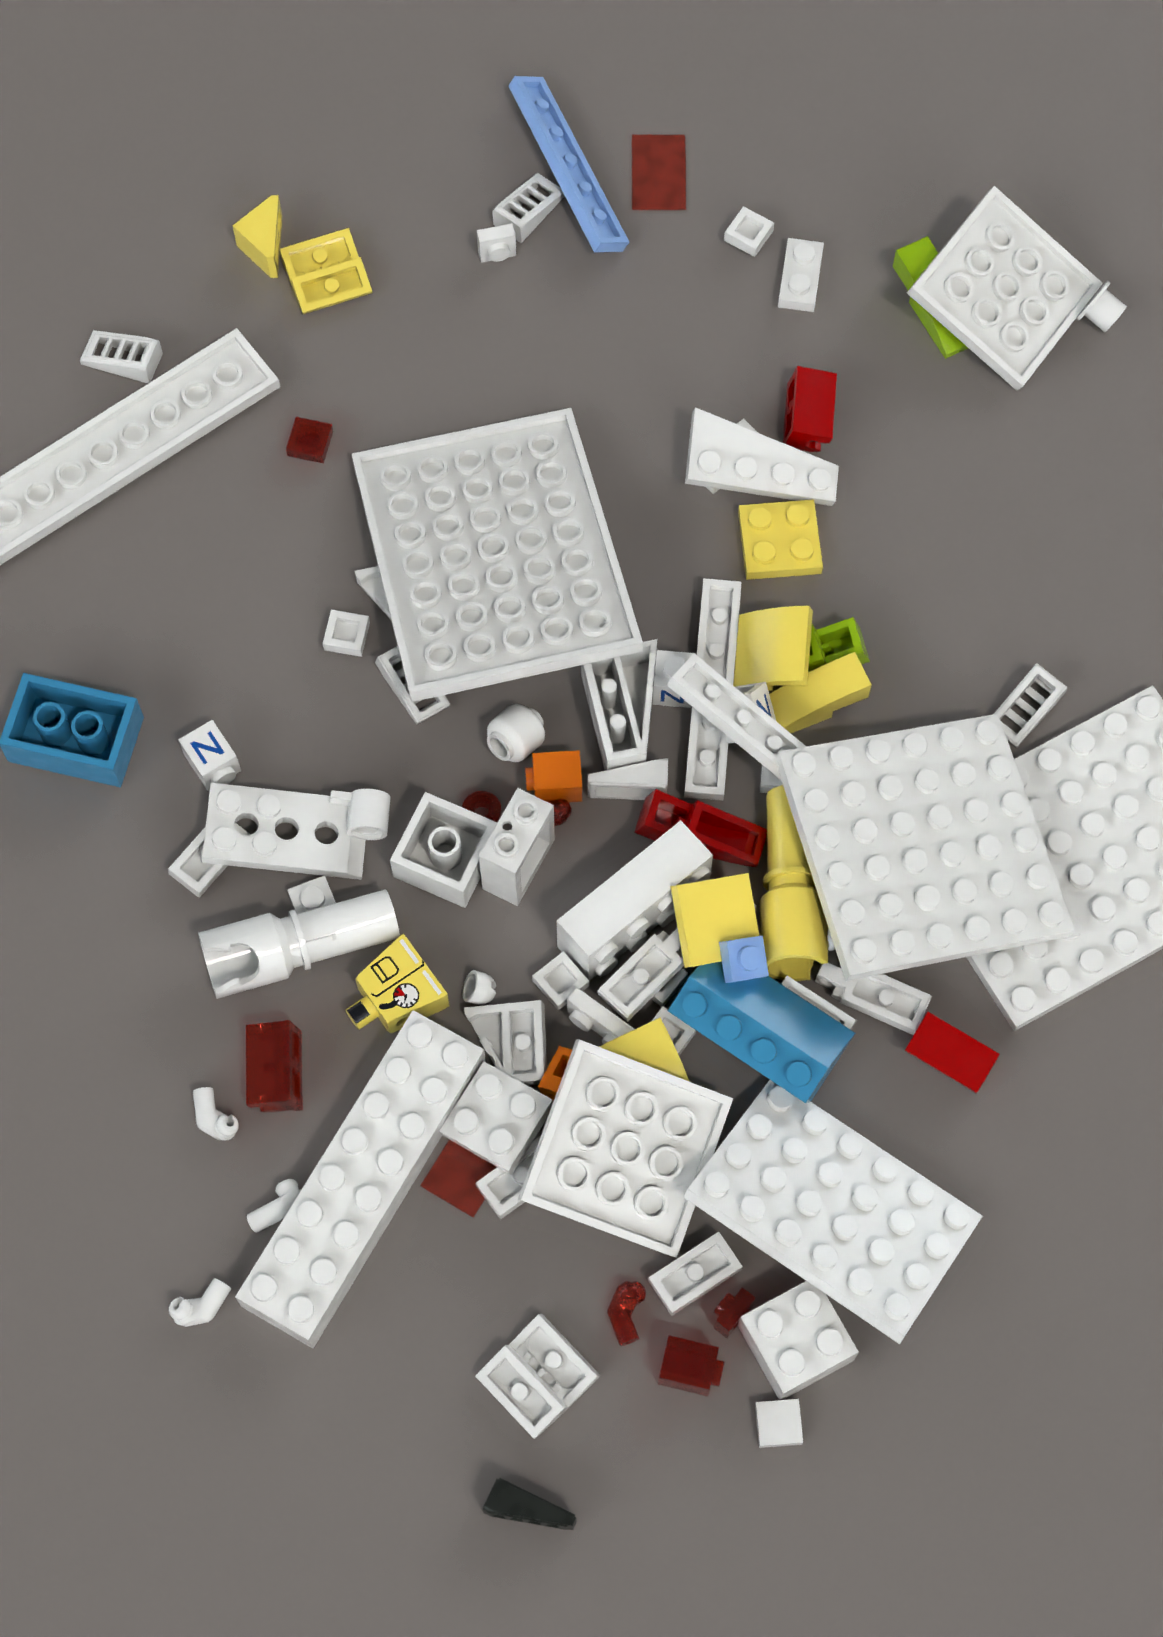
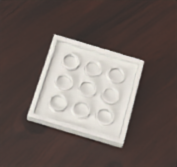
[907,186,1103,391]
[518,1039,733,1258]

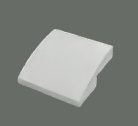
[476,1314,601,1439]

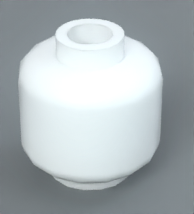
[487,704,545,763]

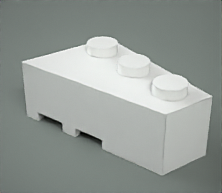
[581,639,657,770]

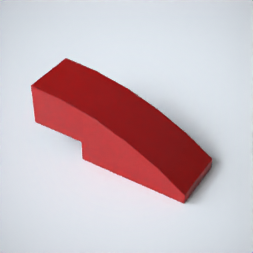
[634,789,767,867]

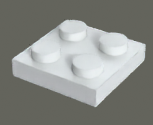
[439,1061,554,1175]

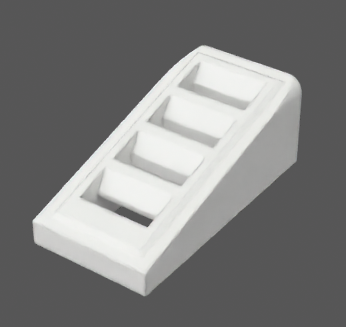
[492,173,565,243]
[80,330,163,383]
[375,646,451,725]
[994,663,1067,748]
[588,758,668,800]

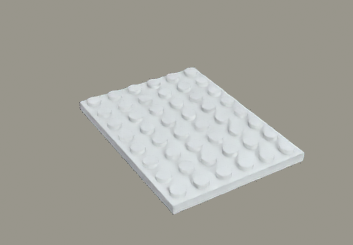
[352,408,643,702]
[966,685,1163,1031]

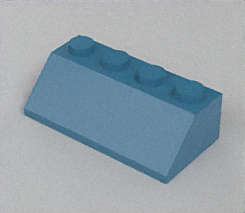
[667,961,856,1103]

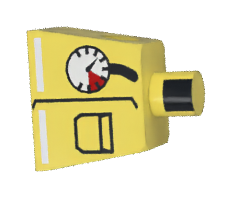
[345,934,449,1033]

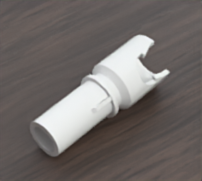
[198,889,400,999]

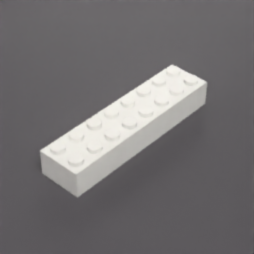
[235,1010,486,1349]

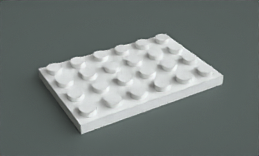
[684,1080,983,1344]

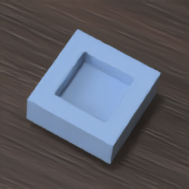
[719,935,769,983]

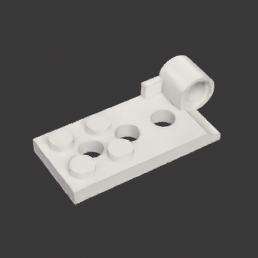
[202,783,391,880]

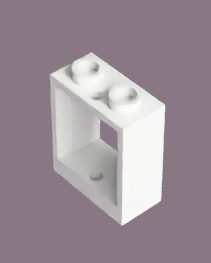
[479,788,555,906]

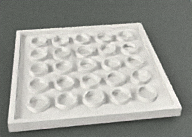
[776,714,1075,981]

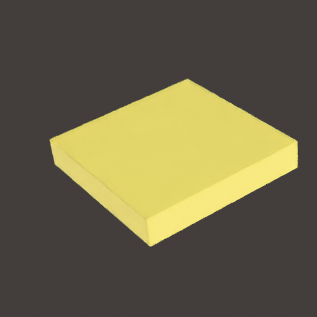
[670,873,759,968]

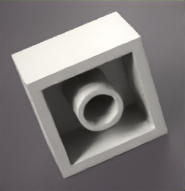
[390,792,497,908]
[738,1281,859,1400]

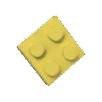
[738,499,823,580]

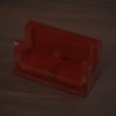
[246,1020,303,1113]

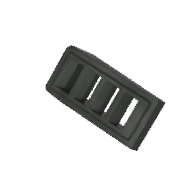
[482,1478,577,1530]

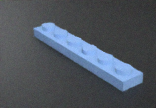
[508,76,629,253]

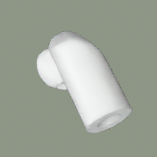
[193,1087,239,1141]
[247,1179,302,1233]

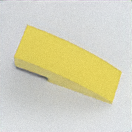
[769,652,872,733]

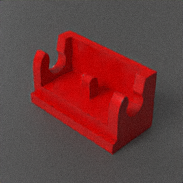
[783,366,837,452]
[905,1012,1000,1094]

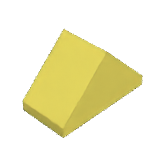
[232,195,282,278]

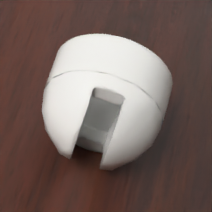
[463,970,496,1005]

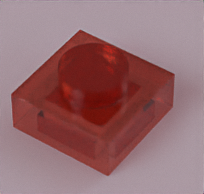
[286,417,333,464]
[713,1287,756,1339]

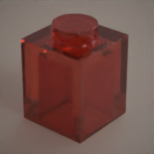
[658,1335,725,1397]

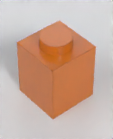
[525,750,582,804]

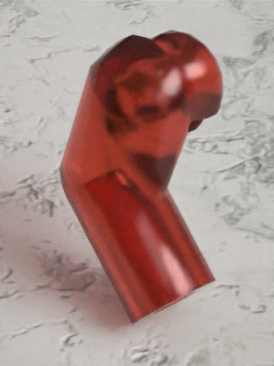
[607,1281,646,1346]

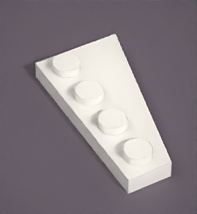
[685,407,839,506]

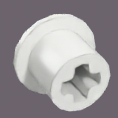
[1076,281,1127,332]

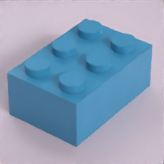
[0,673,144,787]

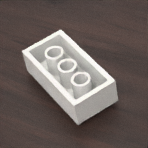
[556,820,713,981]

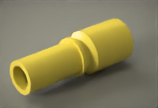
[760,785,829,981]

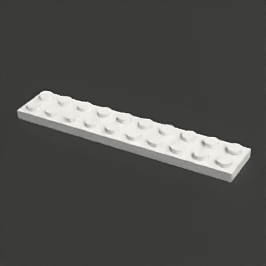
[0,328,280,565]

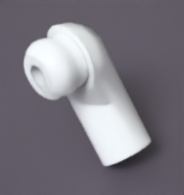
[169,1278,231,1327]

